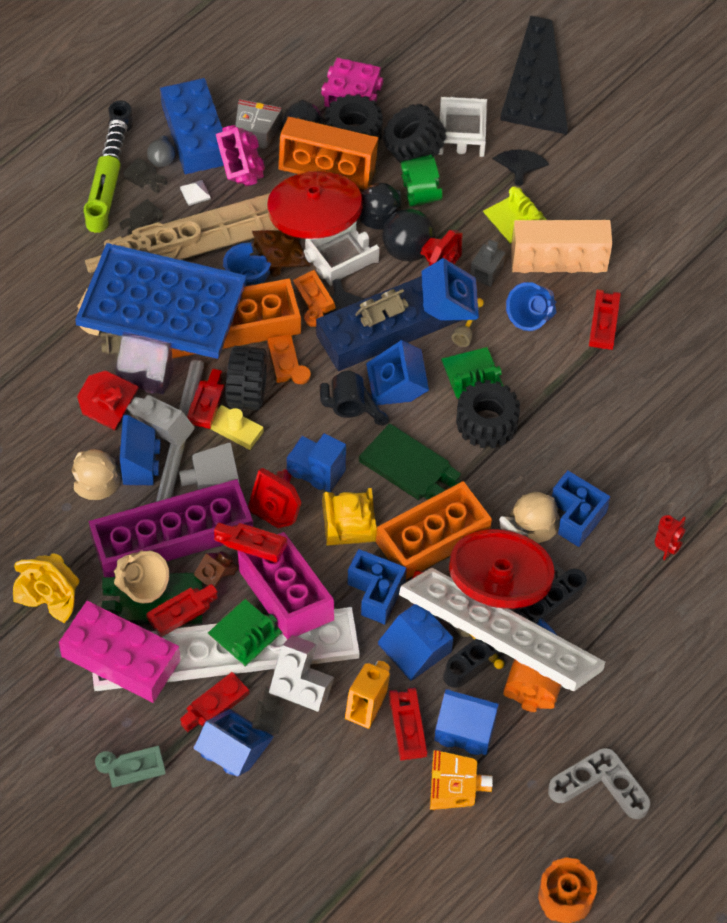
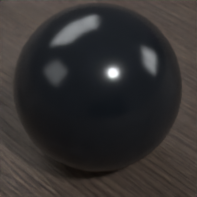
[382,209,435,262]

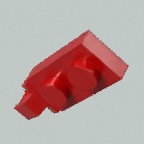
[187,369,225,429]
[214,522,287,563]
[146,584,218,637]
[180,672,250,733]

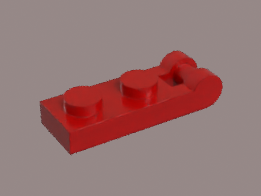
[589,289,621,350]
[389,687,427,761]

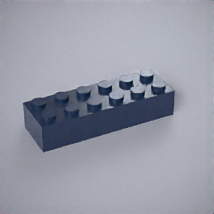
[316,276,462,372]

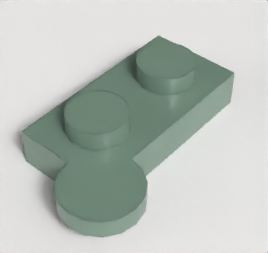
[95,746,166,788]

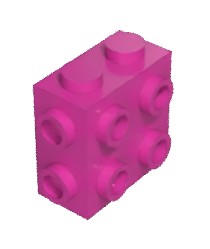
[321,58,383,107]
[216,125,265,186]

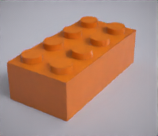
[279,116,378,190]
[376,481,492,579]

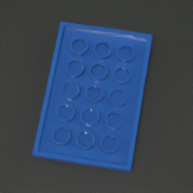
[75,243,247,359]

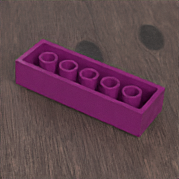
[88,479,253,578]

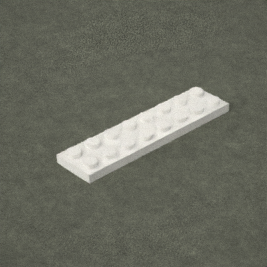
[399,568,605,691]

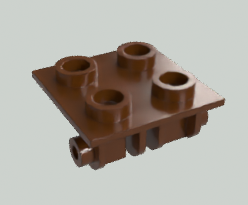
[252,230,311,277]

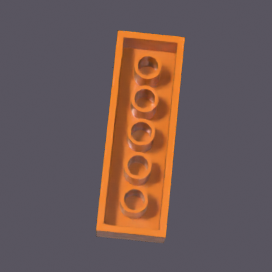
[154,278,301,361]

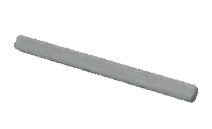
[156,360,204,502]

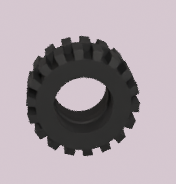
[325,94,383,145]
[383,104,447,163]
[226,345,267,410]
[456,380,520,448]

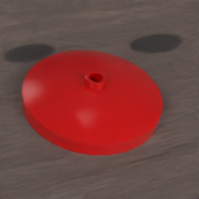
[267,171,362,239]
[449,529,555,609]

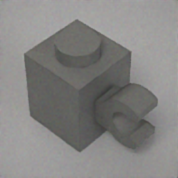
[470,239,505,287]

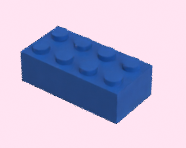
[160,78,224,174]

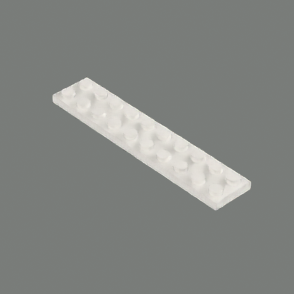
[92,607,359,691]

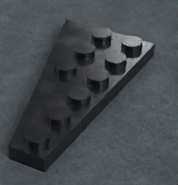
[500,16,568,135]

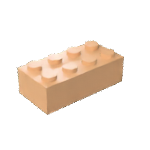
[511,220,612,273]

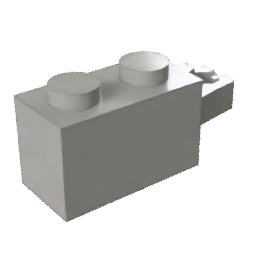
[127,395,195,447]

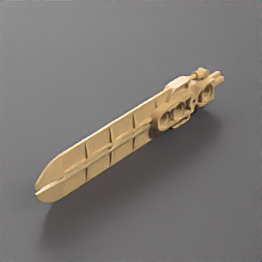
[85,193,278,273]

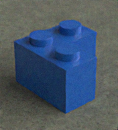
[287,433,346,492]
[552,470,610,547]
[348,549,406,625]

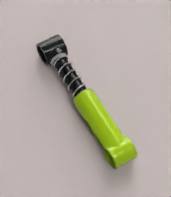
[84,100,133,233]

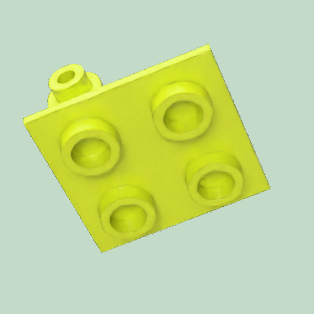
[483,186,547,244]

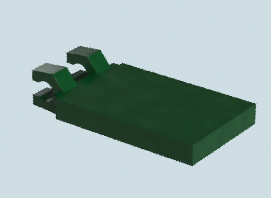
[359,423,461,501]
[102,573,202,625]

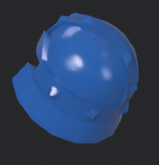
[223,242,271,287]
[506,282,557,331]

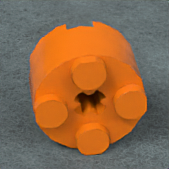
[504,659,562,712]
[538,858,597,923]

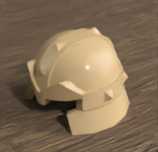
[72,449,121,500]
[510,492,560,543]
[114,550,169,604]

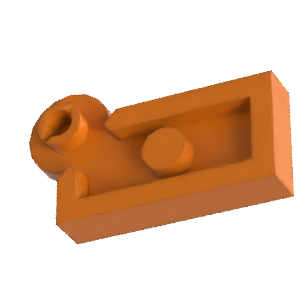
[293,270,336,327]
[267,334,310,384]

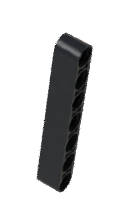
[443,568,587,688]

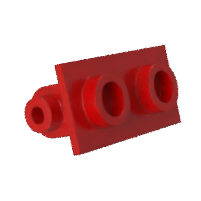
[654,515,686,561]

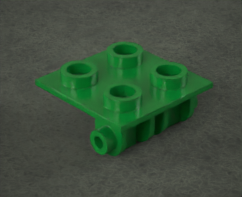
[441,347,503,399]
[208,599,282,667]

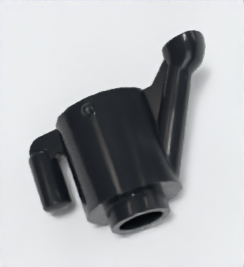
[319,371,389,426]

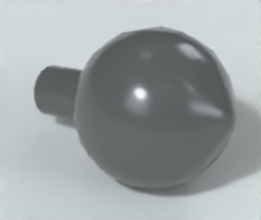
[147,135,175,167]

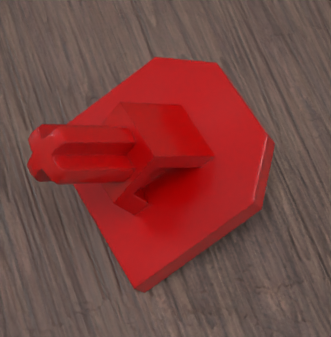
[421,230,462,266]
[77,370,139,431]
[248,467,302,528]

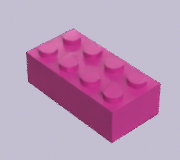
[238,532,334,640]
[59,601,181,703]

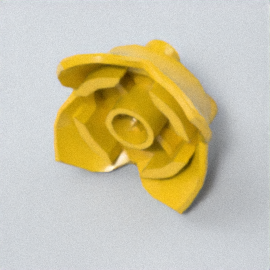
[13,554,80,623]

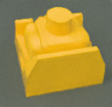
[322,488,377,545]

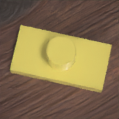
[211,405,264,450]

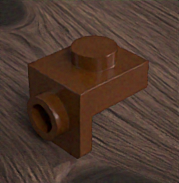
[194,551,239,588]

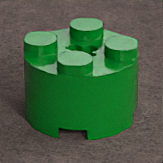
[400,154,443,207]

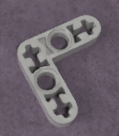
[548,748,650,819]

